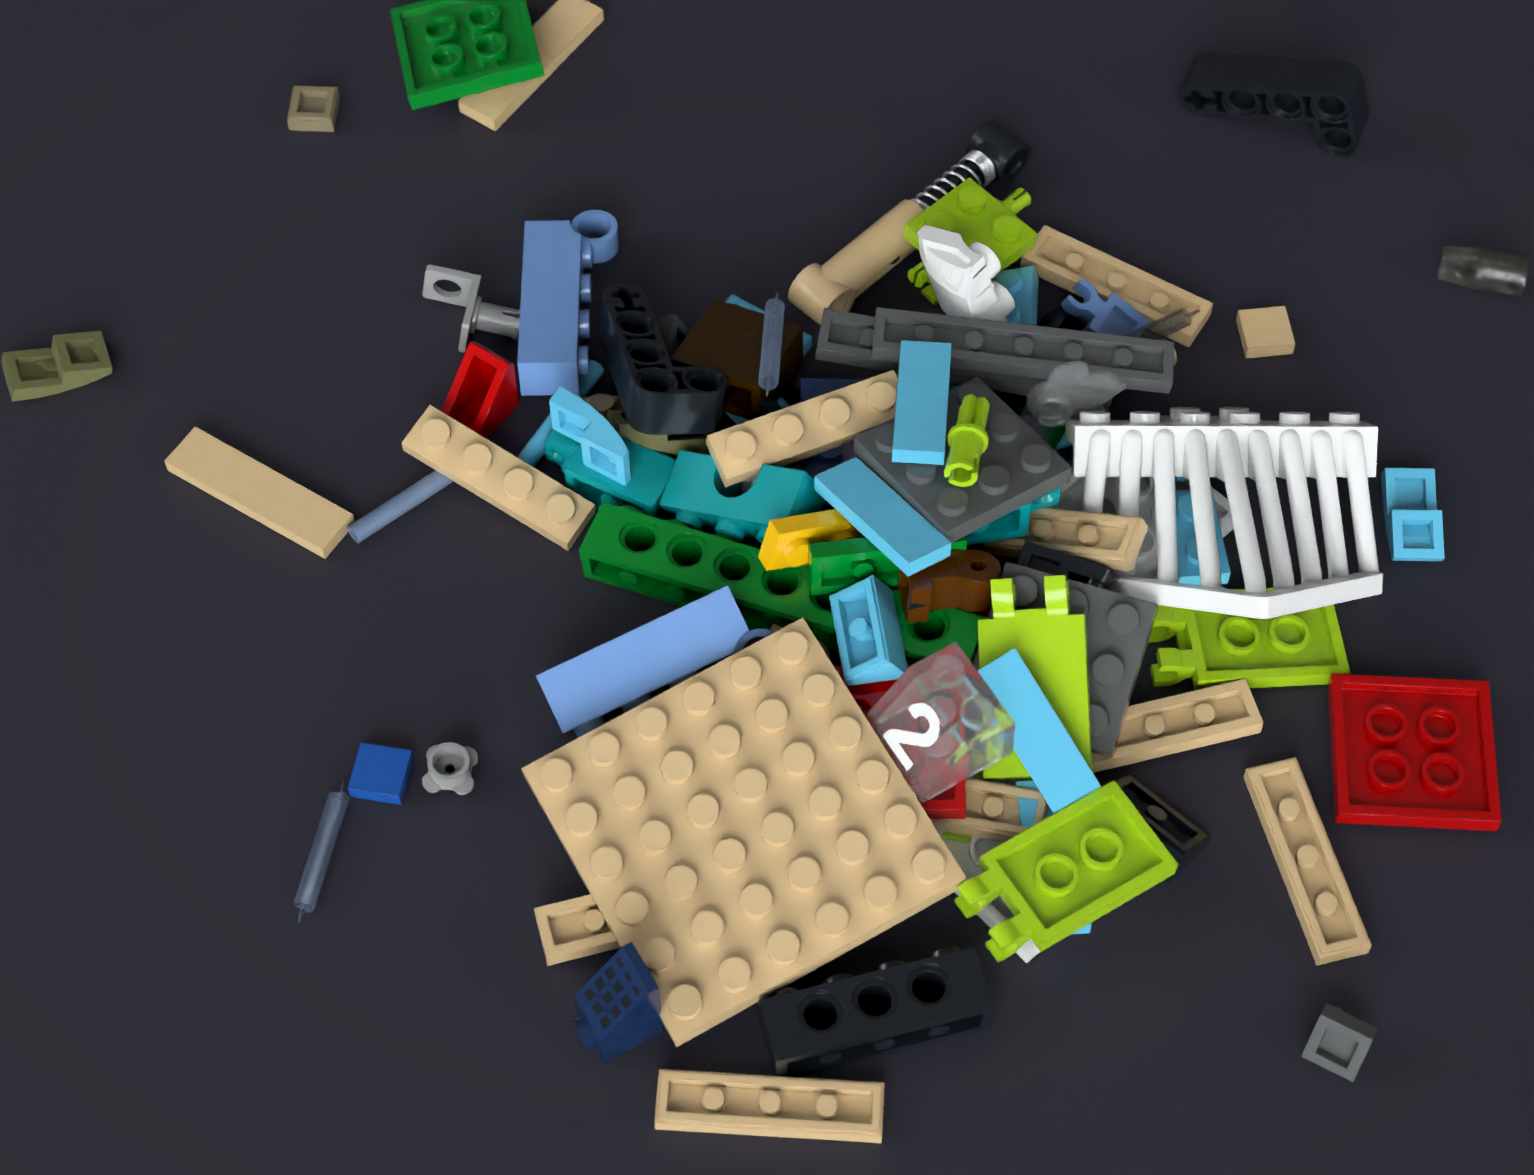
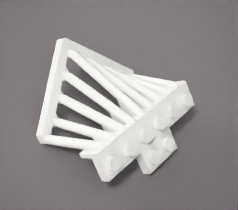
[1065,407,1383,619]

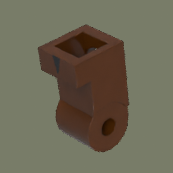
[896,549,1001,623]

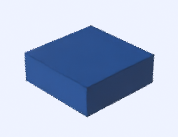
[348,743,414,805]

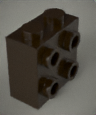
[670,299,804,420]

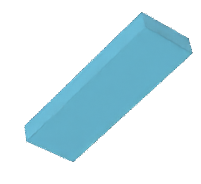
[892,340,952,465]
[814,457,951,577]
[969,648,1101,814]

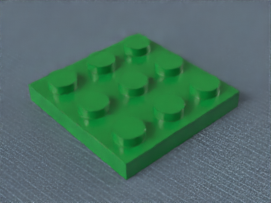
[390,0,545,110]

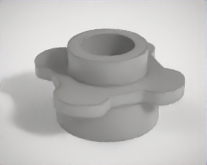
[422,742,478,795]

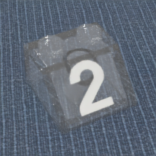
[865,642,1016,804]

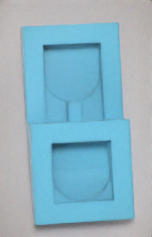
[549,386,631,486]
[1381,468,1445,561]

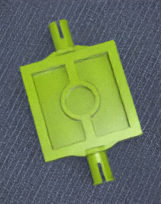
[902,177,1039,287]

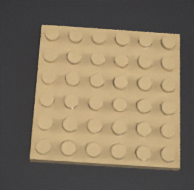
[521,617,967,1047]

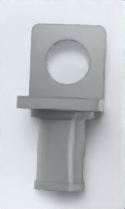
[422,264,520,353]

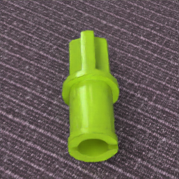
[944,394,990,487]

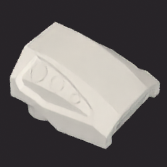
[917,225,1015,322]

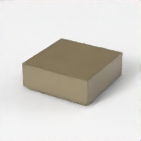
[287,85,340,132]

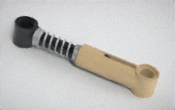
[788,120,1031,326]

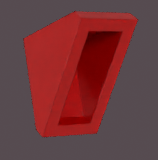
[441,341,519,439]

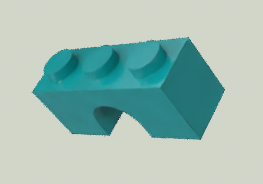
[659,450,825,543]

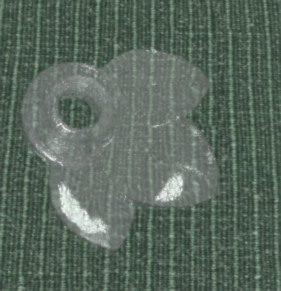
[1027,361,1126,427]

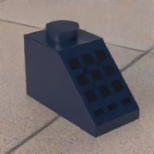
[571,942,663,1063]

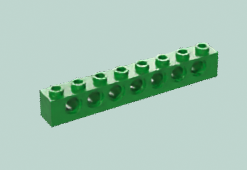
[579,502,987,690]

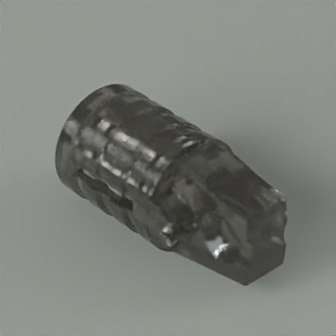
[1438,246,1529,297]

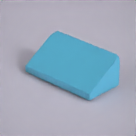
[829,575,909,686]

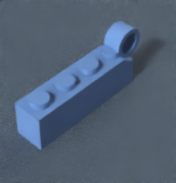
[517,210,619,396]
[536,585,774,738]

